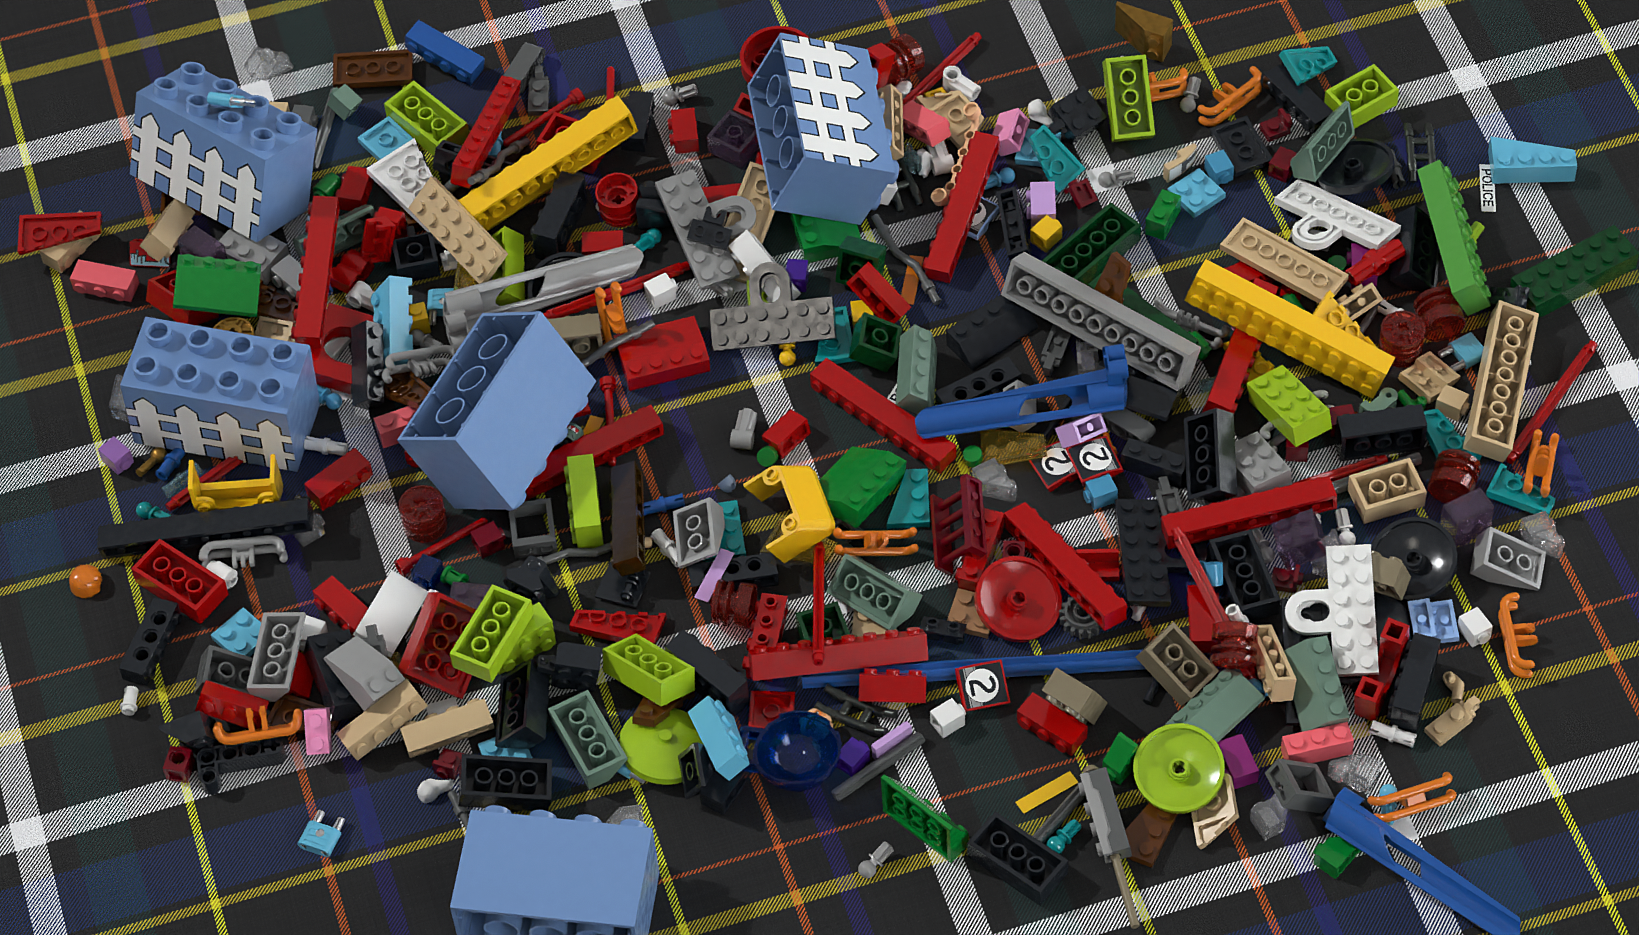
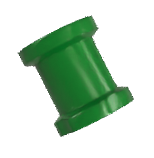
[440,565,469,592]

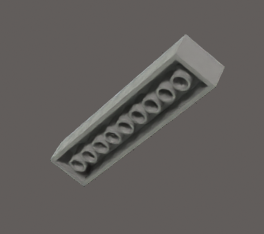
[1001,252,1201,391]

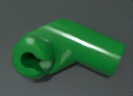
[1398,390,1427,410]

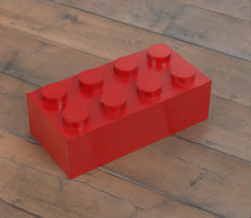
[131,539,229,624]

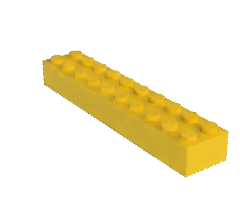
[458,95,638,231]
[1184,259,1395,399]

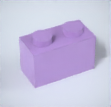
[1026,181,1056,227]
[1055,413,1107,448]

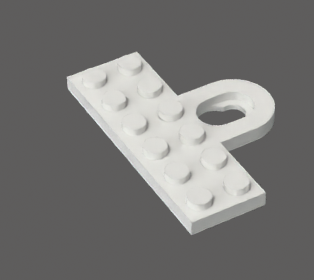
[1274,179,1401,250]
[1285,544,1379,677]

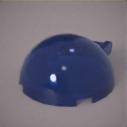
[739,710,842,792]

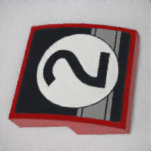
[1066,436,1124,486]
[1027,441,1079,492]
[955,659,1010,712]

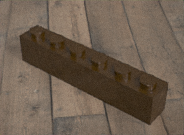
[609,461,646,577]

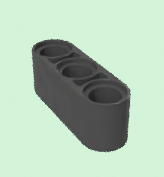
[503,42,545,93]
[1101,408,1156,443]

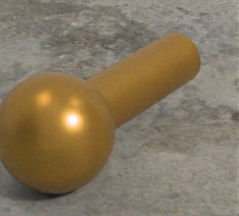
[136,447,167,477]

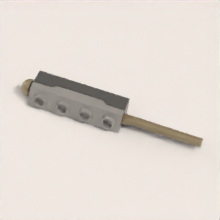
[1078,765,1140,929]

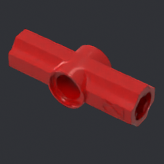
[1345,239,1406,286]

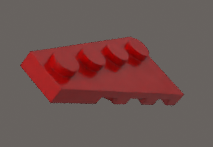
[17,212,102,255]
[569,609,667,644]

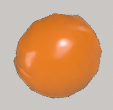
[69,564,102,598]

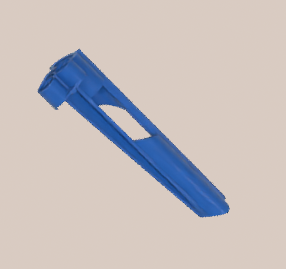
[915,344,1129,439]
[1322,787,1521,935]

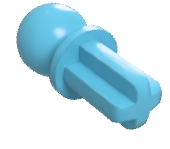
[1379,784,1397,825]

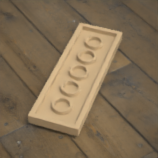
[725,161,776,284]
[408,176,508,284]
[1220,217,1349,303]

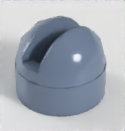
[717,474,736,493]

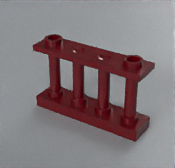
[930,474,987,576]

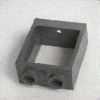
[509,498,558,559]
[1265,758,1335,814]

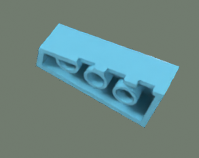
[1488,136,1577,184]
[371,275,413,369]
[688,696,750,781]

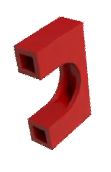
[311,302,374,394]
[1354,617,1410,721]

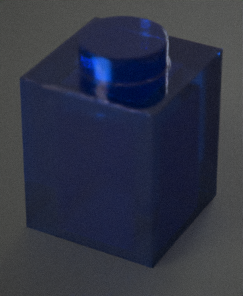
[411,554,444,591]

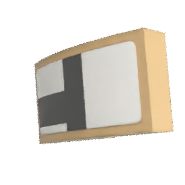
[1163,143,1197,183]

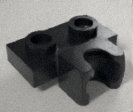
[687,206,733,251]

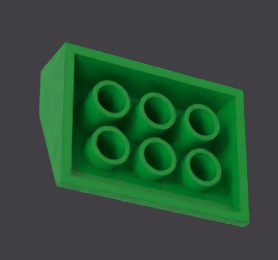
[789,213,861,263]
[173,254,261,317]
[819,446,906,528]
[881,775,969,863]

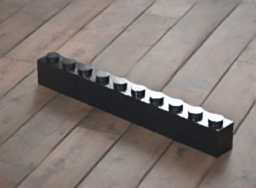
[97,498,313,559]

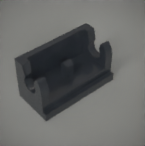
[1487,285,1530,311]

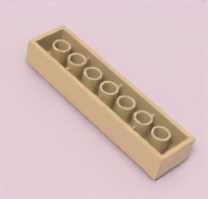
[1463,300,1539,463]

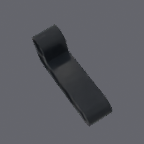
[197,737,287,795]

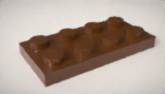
[333,49,413,88]

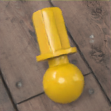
[779,344,796,366]

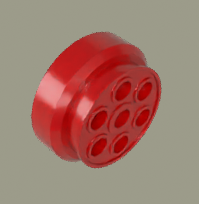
[740,26,809,83]

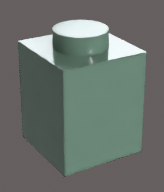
[327,84,362,121]

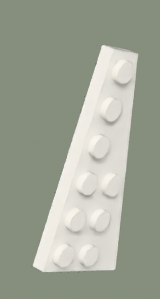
[367,138,444,247]

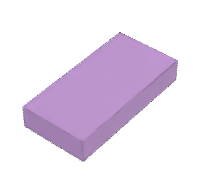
[871,721,912,760]

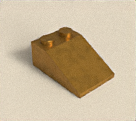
[1115,1,1173,62]

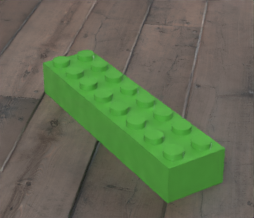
[1417,160,1491,316]

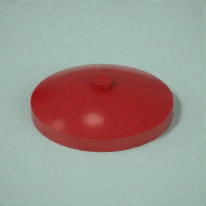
[974,556,1062,642]

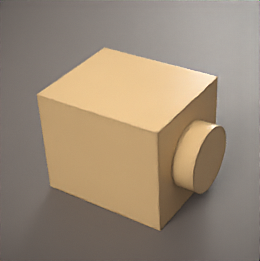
[1435,384,1470,422]

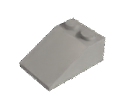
[673,497,725,569]
[1470,527,1546,591]
[323,635,405,711]

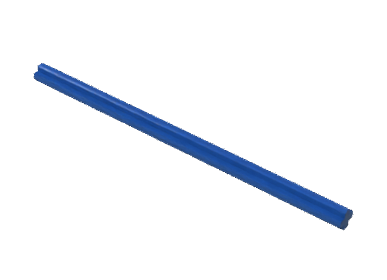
[802,650,1146,688]

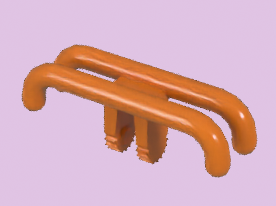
[1197,66,1262,127]
[1148,67,1188,102]
[595,281,628,351]
[1523,429,1559,498]
[833,527,919,556]
[1498,592,1538,678]
[213,706,303,745]
[1367,772,1457,823]

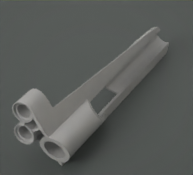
[443,244,644,354]

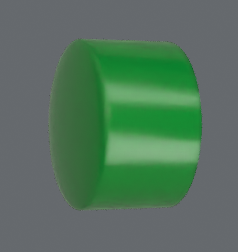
[1327,255,1347,272]
[963,445,983,467]
[757,446,778,467]

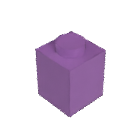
[98,436,134,475]

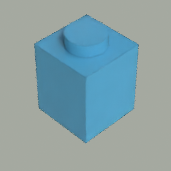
[1204,149,1234,185]
[1083,474,1118,510]

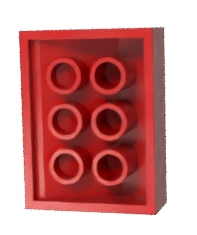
[613,316,710,391]
[398,592,476,699]

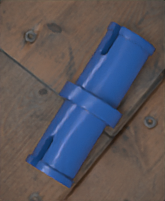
[155,448,187,481]
[644,493,685,516]

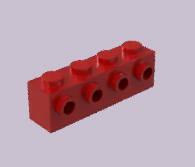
[955,508,1004,592]
[742,593,789,682]

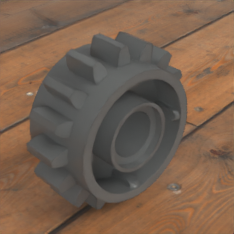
[1059,597,1103,639]

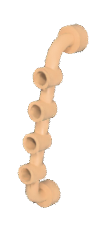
[931,102,981,206]

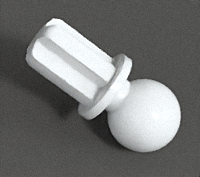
[1335,508,1356,546]

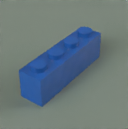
[405,20,485,85]

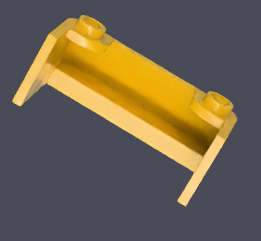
[188,454,283,512]
[743,466,835,563]

